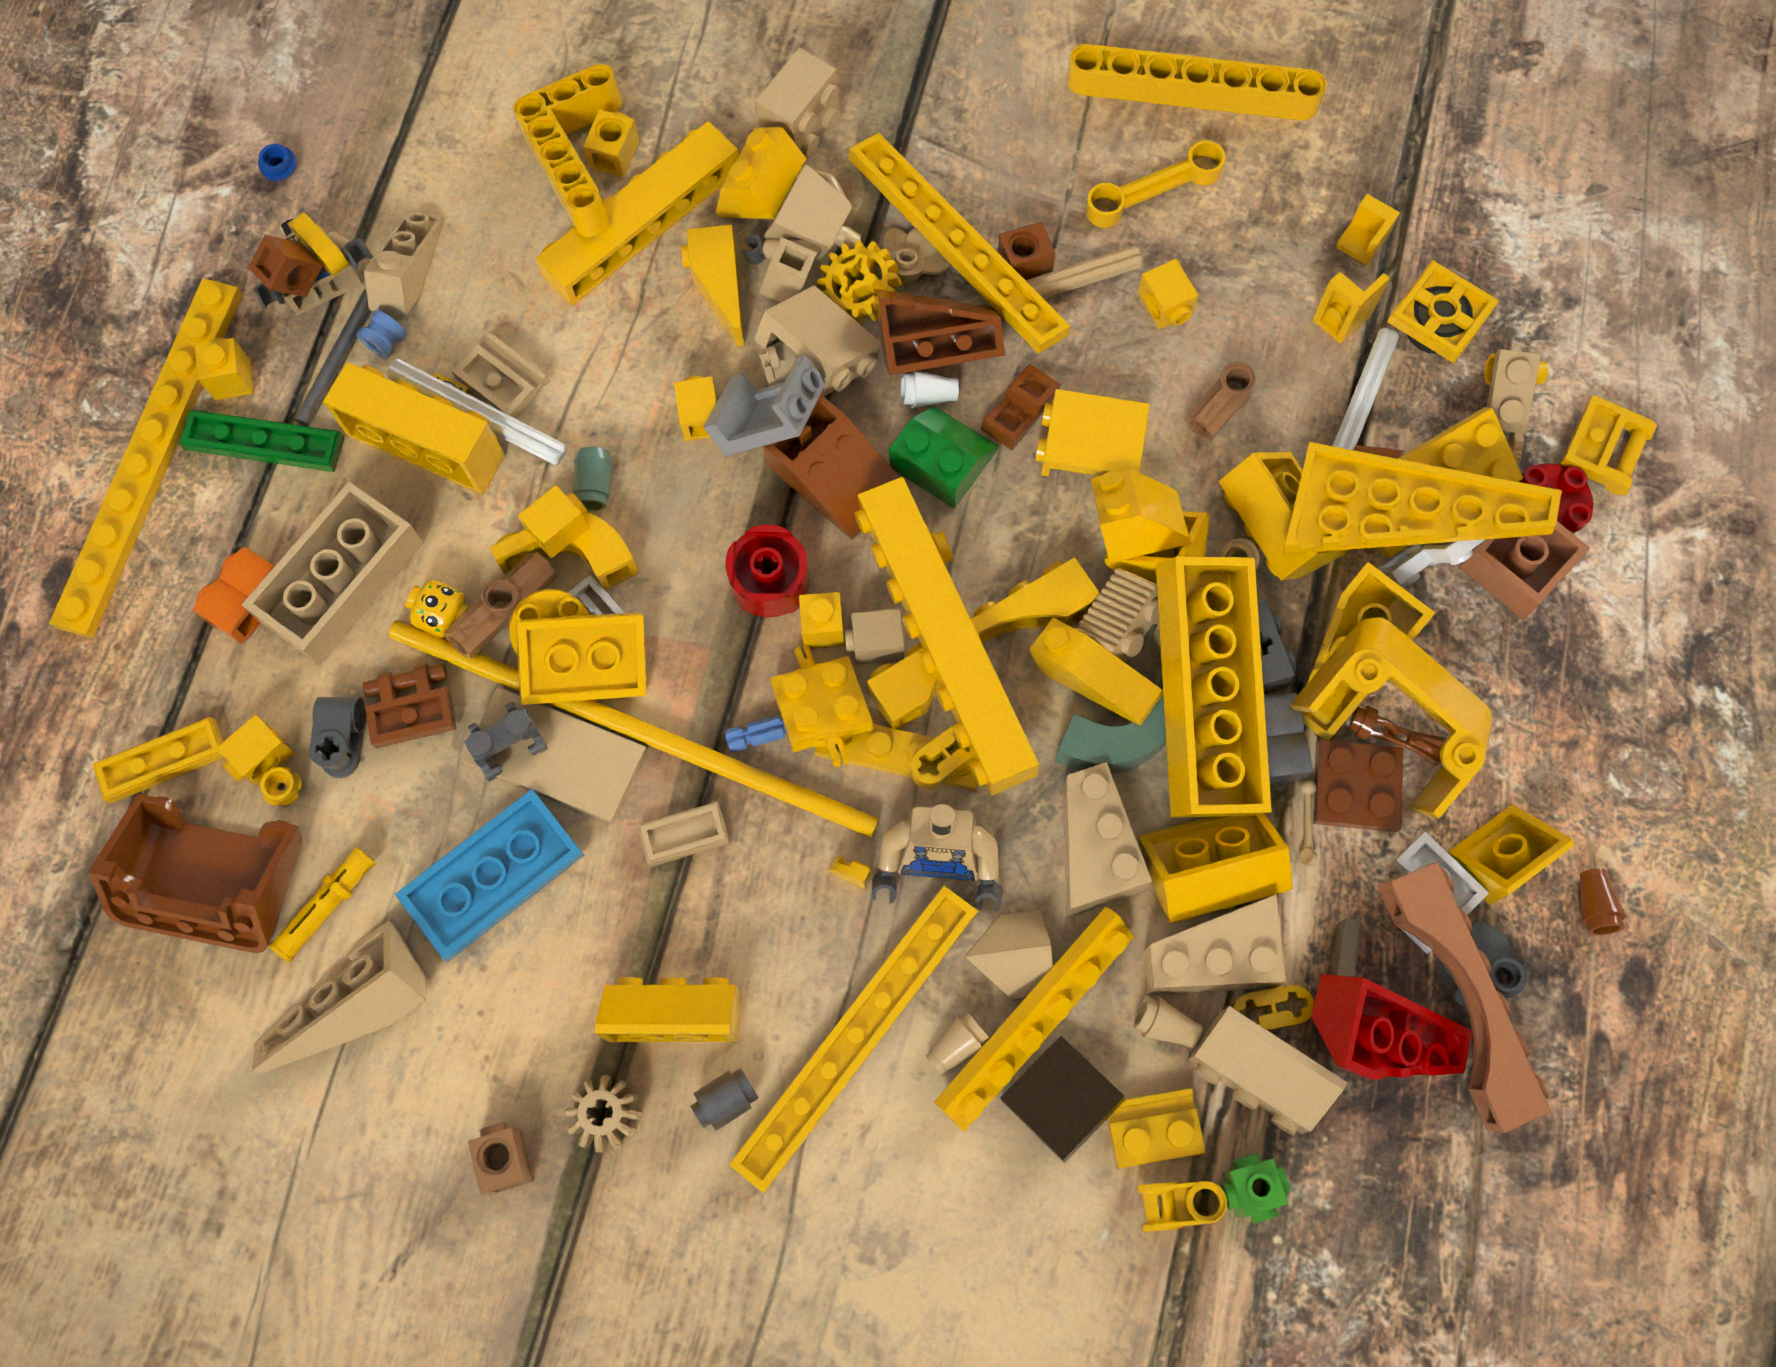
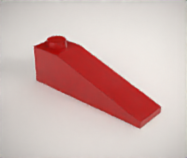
[1311,974,1472,1080]

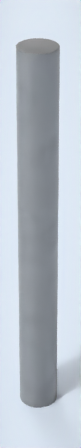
[294,289,371,427]

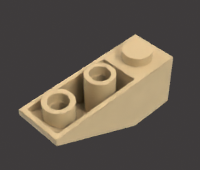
[364,211,443,317]

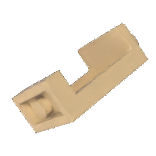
[754,285,882,397]

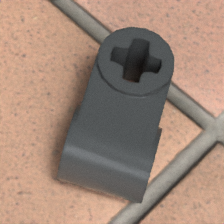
[309,697,366,778]

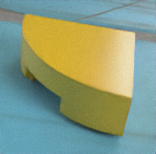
[828,856,872,890]

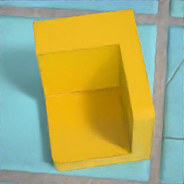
[1336,194,1400,266]

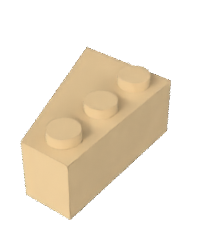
[1144,894,1286,995]

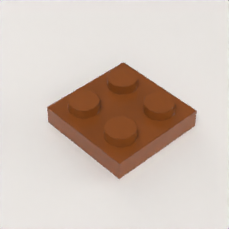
[1313,740,1403,832]

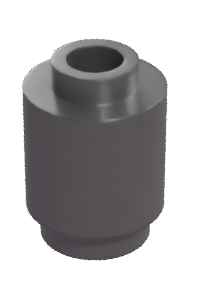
[690,1068,759,1131]

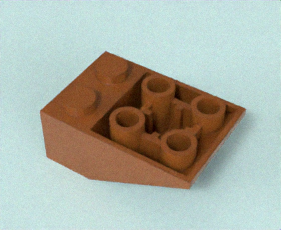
[763,394,900,540]

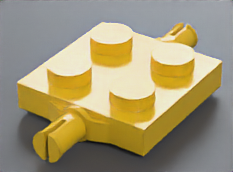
[770,645,873,767]

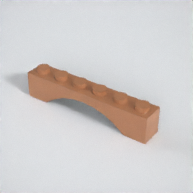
[1377,862,1552,1133]

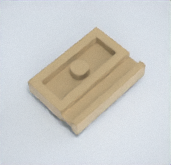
[452,332,550,418]

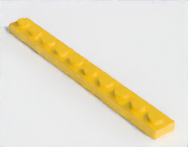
[49,278,243,639]

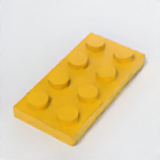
[1378,407,1523,558]

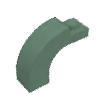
[1055,677,1166,774]

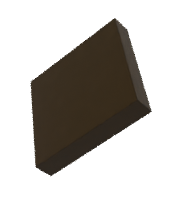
[1000,1036,1126,1163]

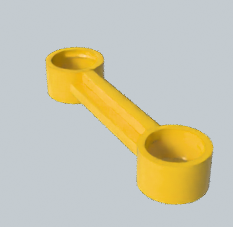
[1085,140,1226,228]

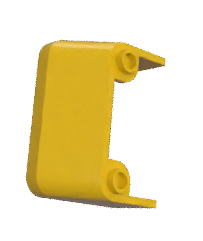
[1290,617,1493,819]

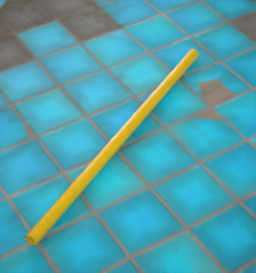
[388,620,880,838]

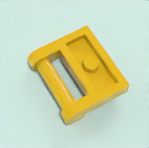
[1559,394,1657,496]

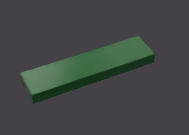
[179,409,344,472]

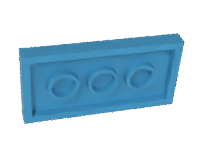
[395,789,585,962]

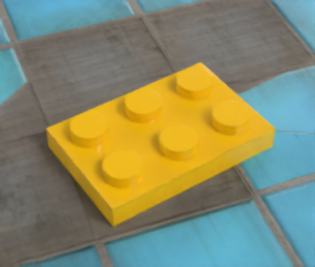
[516,612,646,705]

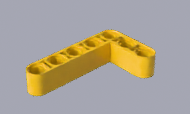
[513,64,623,237]

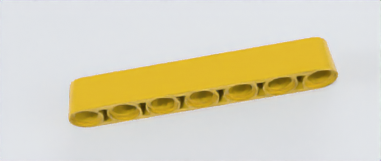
[1067,44,1327,120]

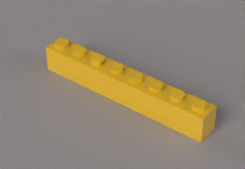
[854,477,1039,796]

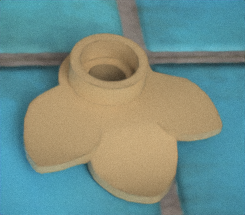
[882,227,951,284]

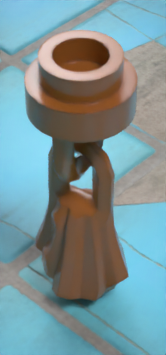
[1349,705,1446,767]

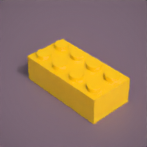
[323,362,505,495]

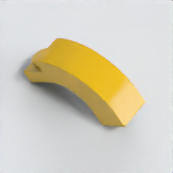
[489,512,639,590]

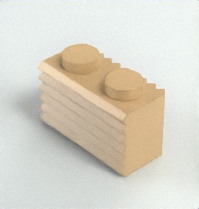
[1075,568,1159,663]

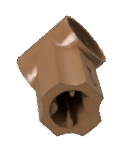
[1185,361,1256,441]

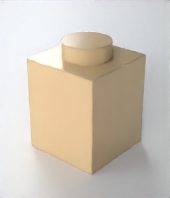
[759,237,817,303]
[844,609,904,665]

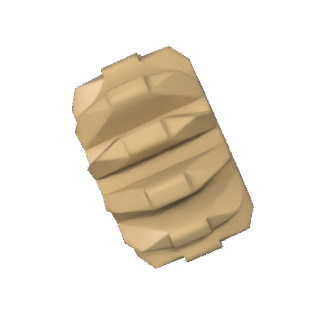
[565,1075,642,1153]

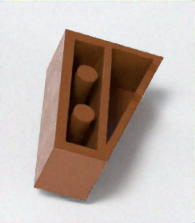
[873,288,1005,375]

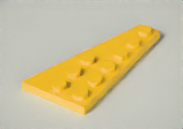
[1283,442,1562,554]

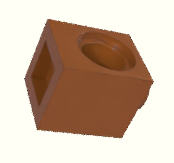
[996,221,1055,280]
[248,235,323,297]

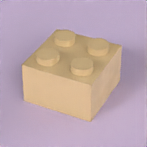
[755,47,841,157]

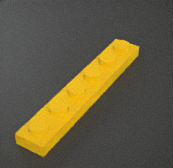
[934,907,1134,1132]

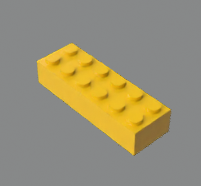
[1156,556,1272,818]

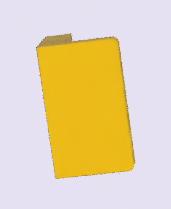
[1312,272,1390,344]

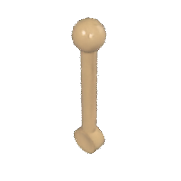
[1299,779,1318,866]

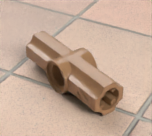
[444,551,557,659]

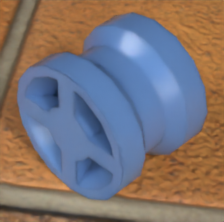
[356,310,407,359]

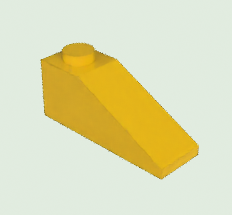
[681,225,744,346]
[1029,618,1163,726]

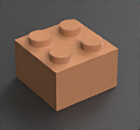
[1459,521,1590,620]

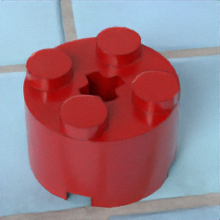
[725,524,810,618]

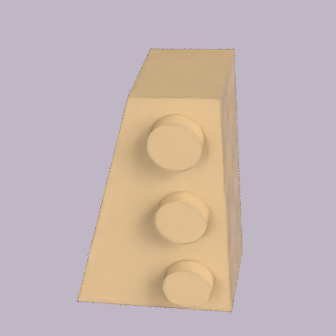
[1063,762,1152,917]

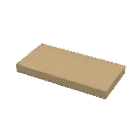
[461,687,648,824]

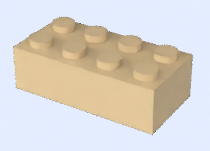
[242,481,423,665]

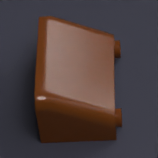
[88,794,302,953]

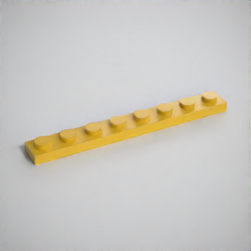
[849,133,1071,354]
[729,885,978,1194]

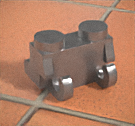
[464,702,548,782]

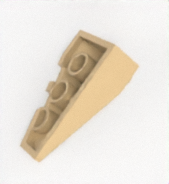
[252,920,426,1075]

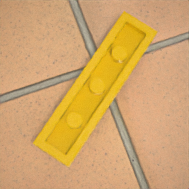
[814,724,977,792]

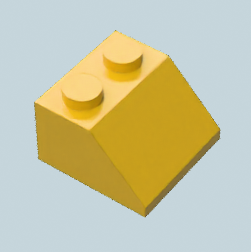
[716,127,807,219]
[1091,468,1191,563]

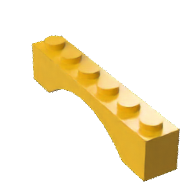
[867,557,1100,730]

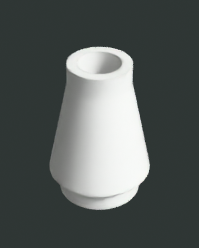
[900,370,959,409]

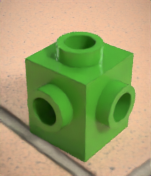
[1220,1153,1291,1223]

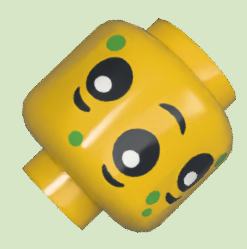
[405,579,470,638]

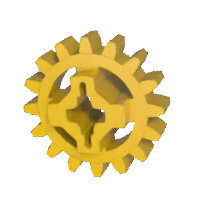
[817,240,902,325]

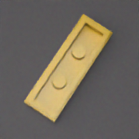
[92,717,225,804]

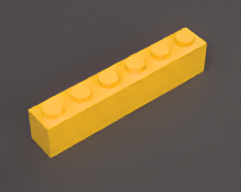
[536,121,739,306]

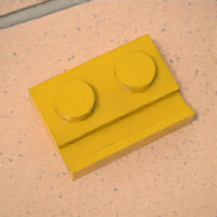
[1108,1088,1206,1169]

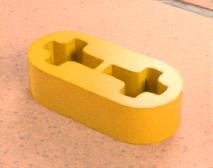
[287,212,349,277]
[911,726,974,789]
[1231,985,1314,1031]

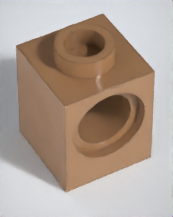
[468,1122,533,1195]

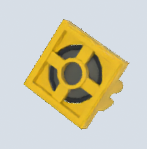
[1387,260,1499,363]

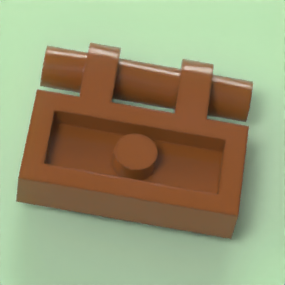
[362,663,457,748]

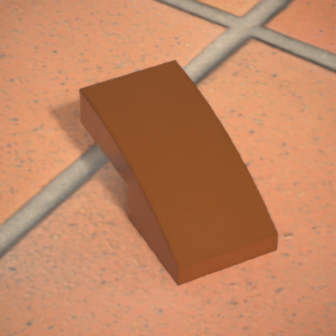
[981,364,1061,450]

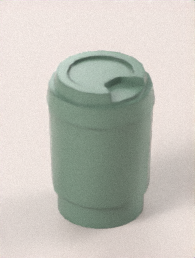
[573,447,613,510]

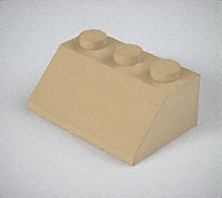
[1188,1006,1348,1136]

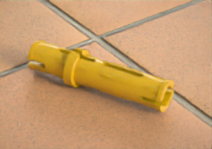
[269,846,377,963]

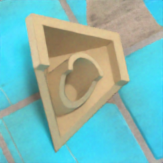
[964,909,1053,1001]

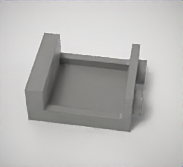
[703,355,826,457]

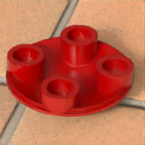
[1518,463,1594,534]

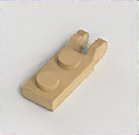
[1486,349,1541,464]

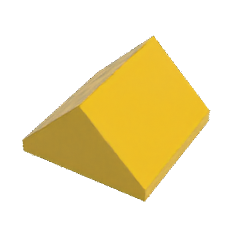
[1448,804,1575,906]

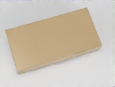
[637,801,730,867]

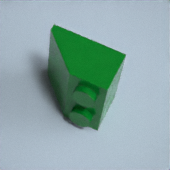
[889,406,999,509]

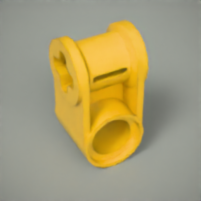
[1137,1181,1227,1232]

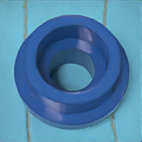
[258,144,297,181]

